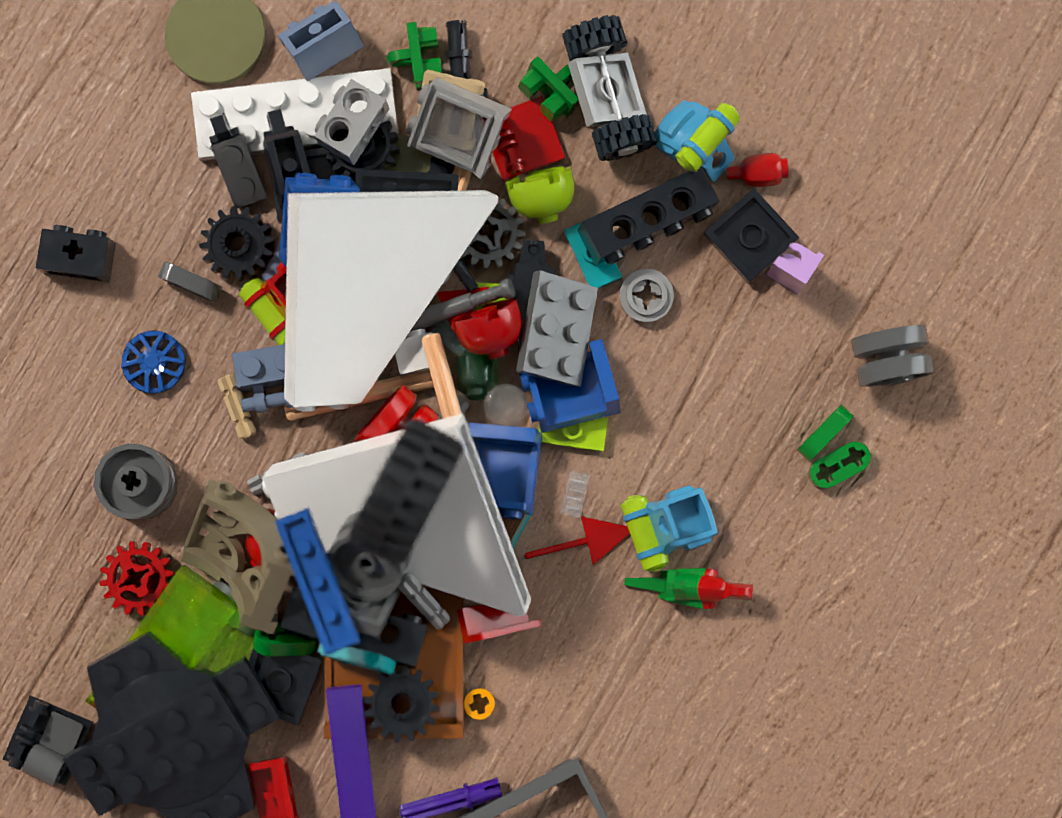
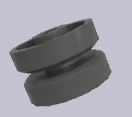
[851,325,935,387]
[94,443,178,521]
[327,511,414,601]

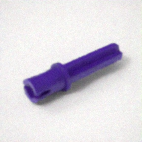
[400,777,503,818]

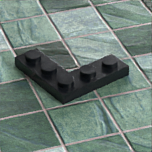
[355,169,459,192]

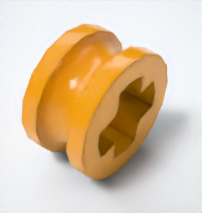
[464,688,495,720]

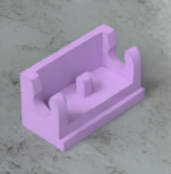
[766,243,824,294]

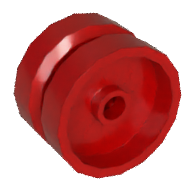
[354,384,439,442]

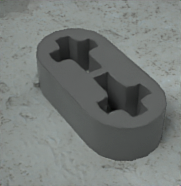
[157,261,223,303]

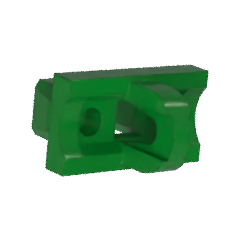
[386,22,442,90]
[518,56,579,121]

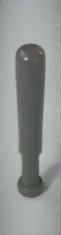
[410,278,516,331]

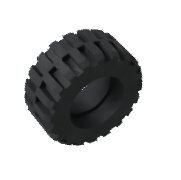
[348,419,465,565]

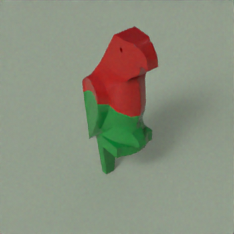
[624,568,753,609]

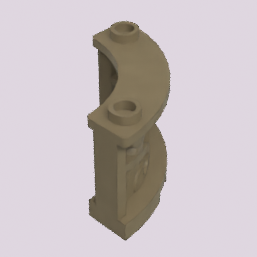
[181,479,295,634]

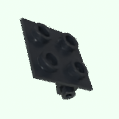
[3,695,93,786]

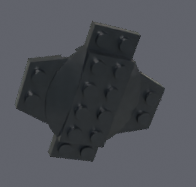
[63,631,281,818]

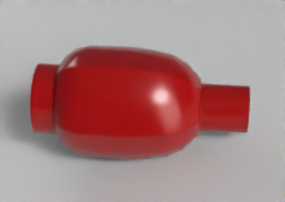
[727,153,789,187]

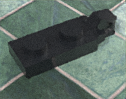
[209,112,268,208]

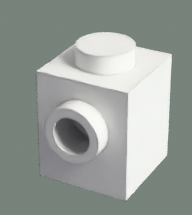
[395,329,433,377]

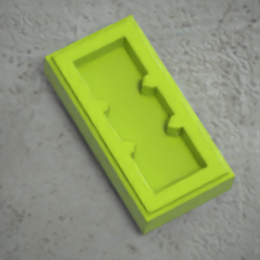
[538,417,608,452]

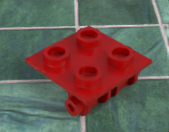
[480,96,566,181]

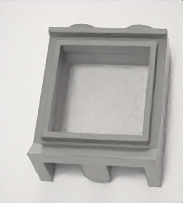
[406,77,512,179]

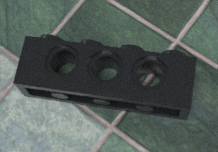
[577,166,720,266]
[281,587,428,670]

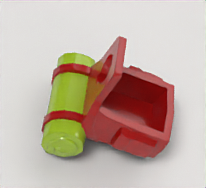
[238,262,287,345]

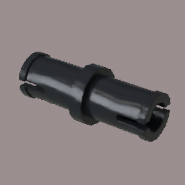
[445,20,473,79]

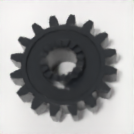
[326,109,400,180]
[199,206,275,282]
[363,666,441,743]

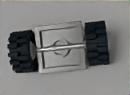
[562,15,657,161]

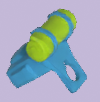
[655,100,741,182]
[620,485,718,572]

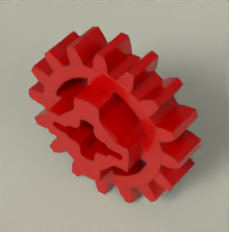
[99,541,176,615]

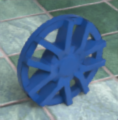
[121,330,186,394]

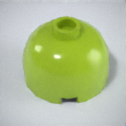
[506,166,575,224]

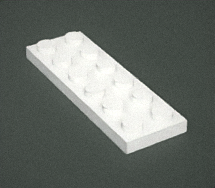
[191,68,399,161]

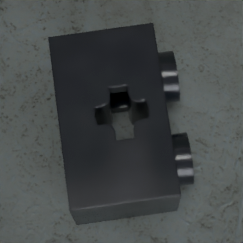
[35,225,116,283]

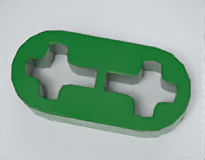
[797,404,854,461]
[808,441,871,489]
[253,622,318,657]

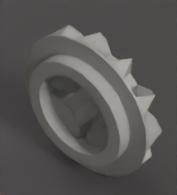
[620,269,674,323]

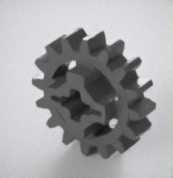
[461,198,525,270]

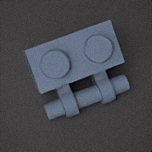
[277,1,364,82]
[232,344,293,414]

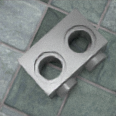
[315,79,390,166]

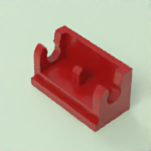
[249,755,298,818]

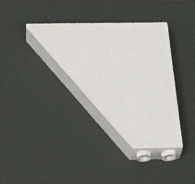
[284,190,498,411]
[262,414,531,616]

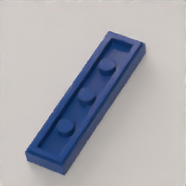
[275,508,361,655]

